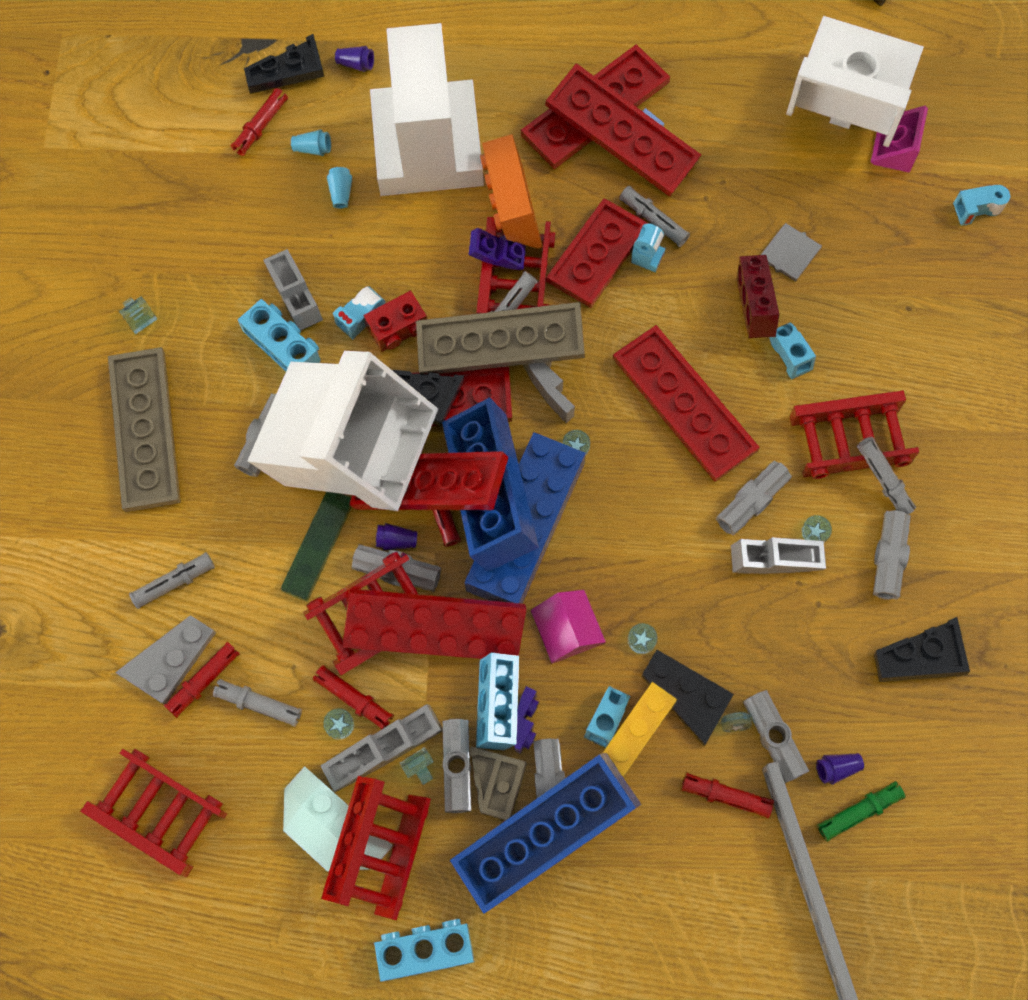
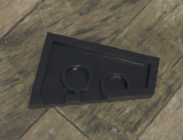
[244,34,324,94]
[392,370,465,427]
[874,617,970,682]
[642,650,734,746]

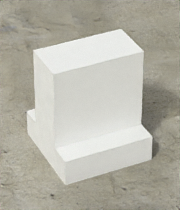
[370,23,484,196]
[248,351,438,511]

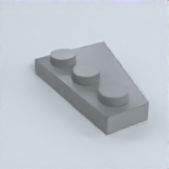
[115,615,216,704]

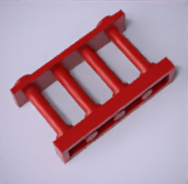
[476,217,556,314]
[789,390,919,479]
[303,551,419,676]
[80,748,227,877]
[321,776,431,921]

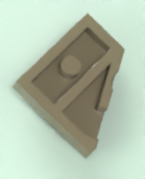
[470,747,527,821]

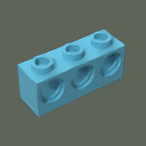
[238,299,321,372]
[476,653,519,751]
[374,919,475,982]

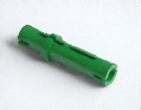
[817,781,906,842]

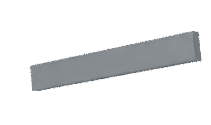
[762,761,858,1000]

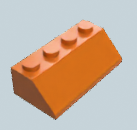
[480,134,543,249]

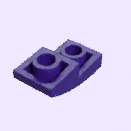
[469,228,526,270]
[515,686,539,754]

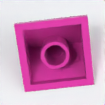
[871,105,928,173]
[531,590,606,664]

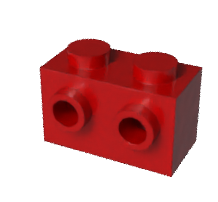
[363,290,427,352]

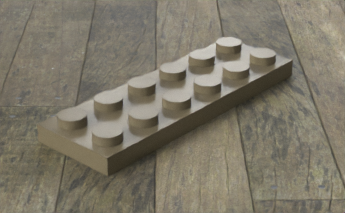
[416,302,585,375]
[108,347,181,512]

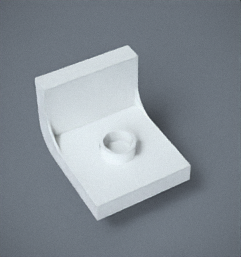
[786,16,924,147]

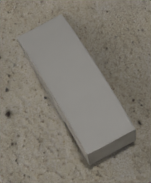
[263,249,323,330]
[731,537,826,574]

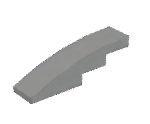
[523,362,575,423]
[321,704,443,792]

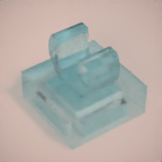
[119,296,157,334]
[400,747,434,785]

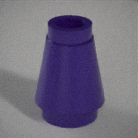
[335,46,374,72]
[376,523,417,551]
[816,753,864,785]

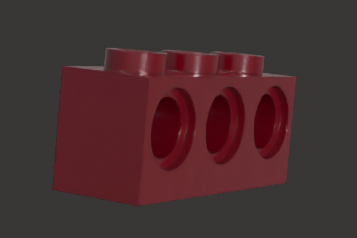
[737,255,780,339]

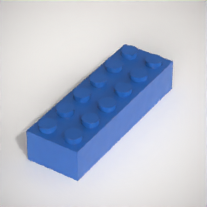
[442,397,539,572]
[465,432,586,604]
[450,753,642,914]

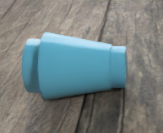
[291,129,331,156]
[326,167,353,209]

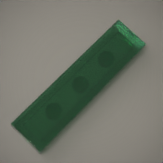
[280,492,352,602]

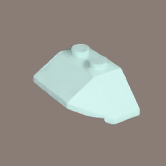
[283,766,393,872]

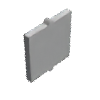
[761,223,822,282]

